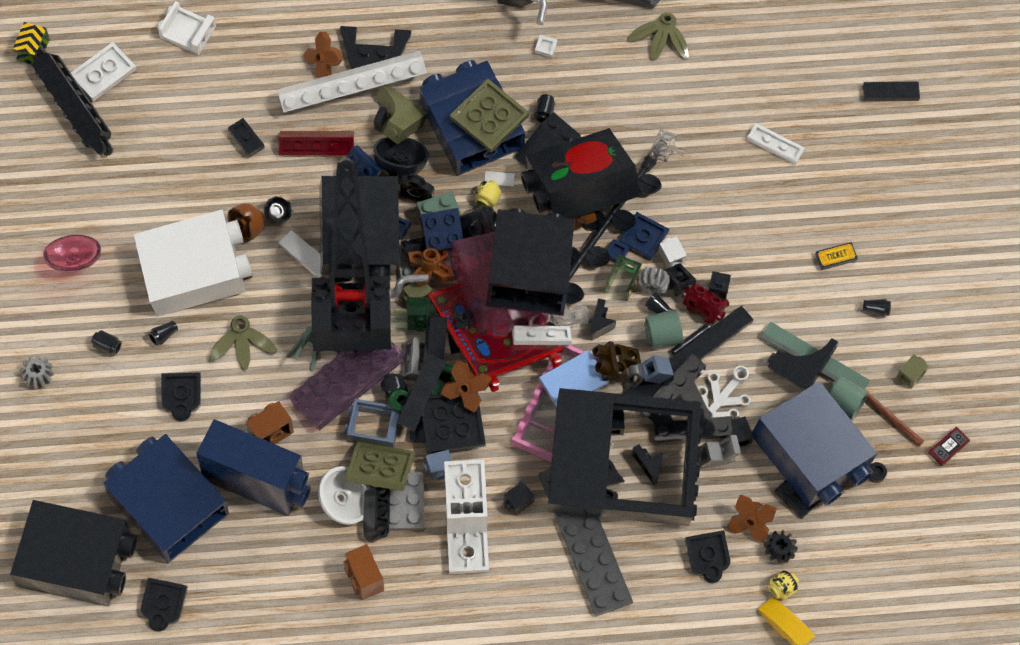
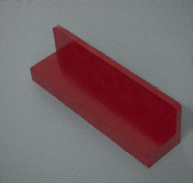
[279,131,354,155]

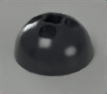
[373,137,429,178]

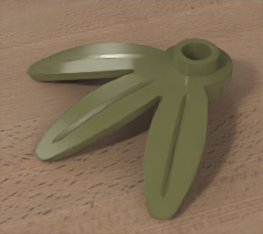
[627,13,689,61]
[209,315,277,370]

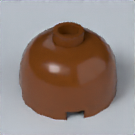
[227,203,264,242]

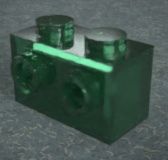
[407,297,434,332]

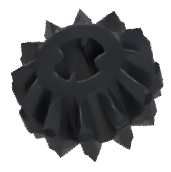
[764,530,798,564]

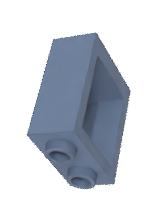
[344,399,401,447]

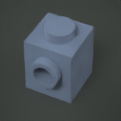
[640,355,674,384]
[423,450,452,480]

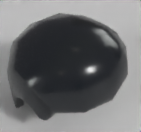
[264,196,293,225]

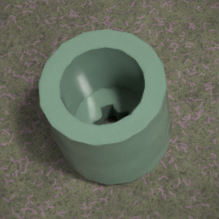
[644,310,683,349]
[828,376,869,421]

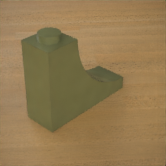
[375,84,428,144]

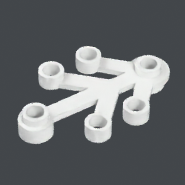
[698,366,751,418]

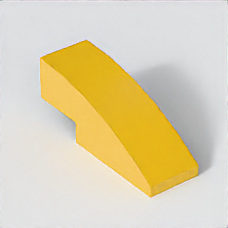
[757,597,815,645]

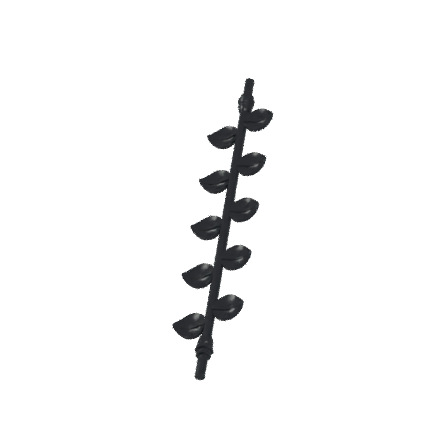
[502,141,666,375]

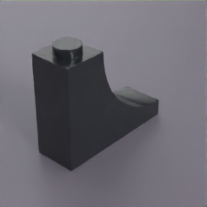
[767,338,839,390]

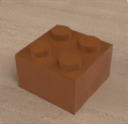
[246,401,294,445]
[343,544,384,600]

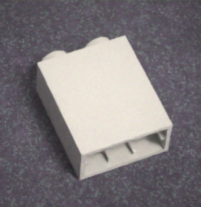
[134,209,252,316]

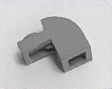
[698,435,741,468]

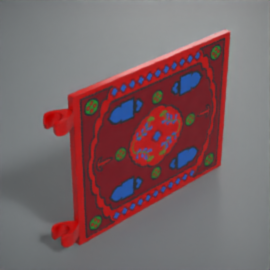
[428,280,563,392]

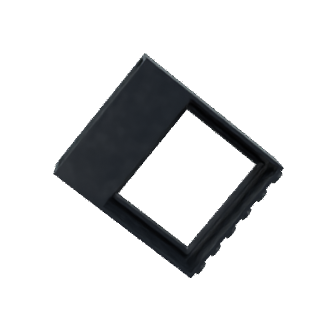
[547,388,704,526]

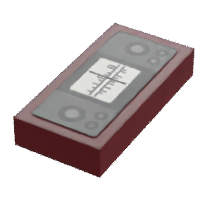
[928,426,970,466]

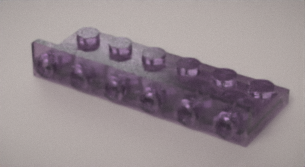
[289,341,407,431]

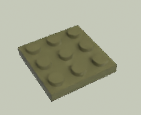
[450,79,529,153]
[345,441,415,491]

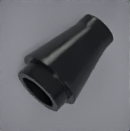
[645,293,673,313]
[863,298,891,317]
[148,321,178,346]

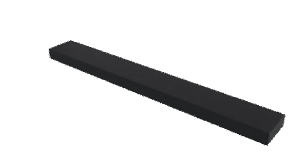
[623,305,754,397]

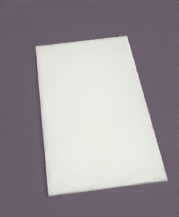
[484,171,515,187]

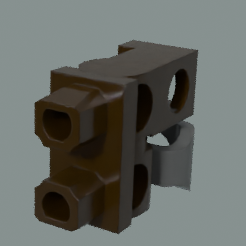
[592,341,644,388]

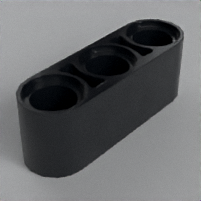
[363,486,390,542]

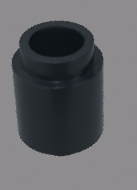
[534,94,555,123]
[91,330,122,355]

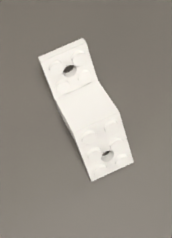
[444,460,489,574]

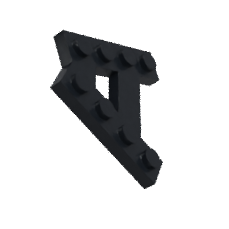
[642,354,733,443]

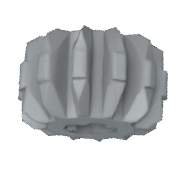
[637,266,670,295]
[20,355,54,389]

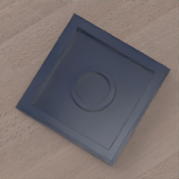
[619,212,670,261]

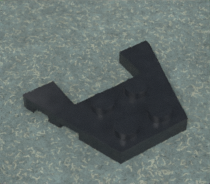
[340,26,411,69]

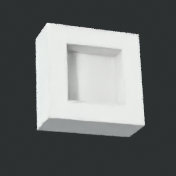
[534,35,557,58]

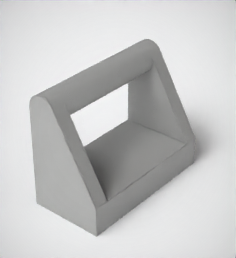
[402,337,425,381]

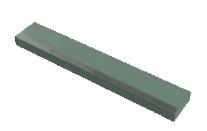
[760,322,870,389]

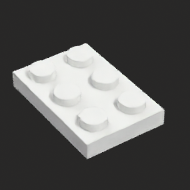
[71,42,137,102]

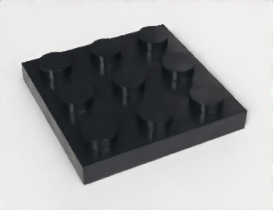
[422,394,486,454]

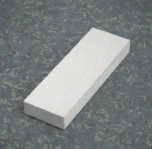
[746,123,805,165]
[278,230,325,278]
[512,326,572,345]

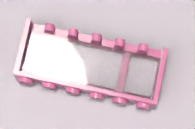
[510,345,599,463]

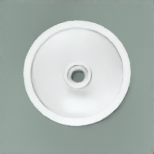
[318,466,370,525]

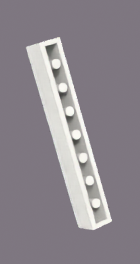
[277,51,427,112]

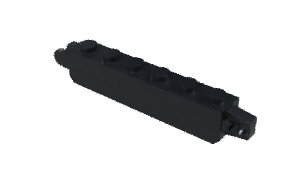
[31,46,113,156]

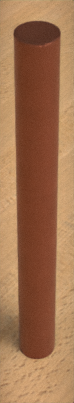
[866,393,924,447]

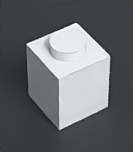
[658,236,687,268]

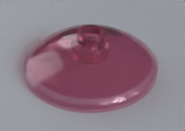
[43,235,101,272]

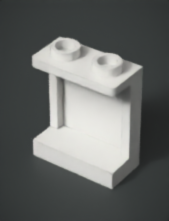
[158,1,216,55]

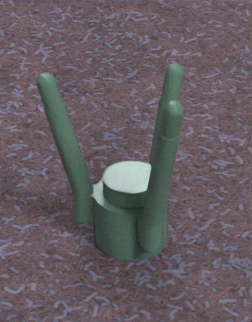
[287,326,318,372]

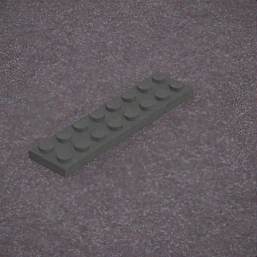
[538,469,633,617]

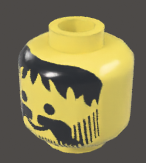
[474,180,502,207]
[768,570,799,600]

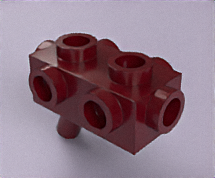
[682,284,729,324]

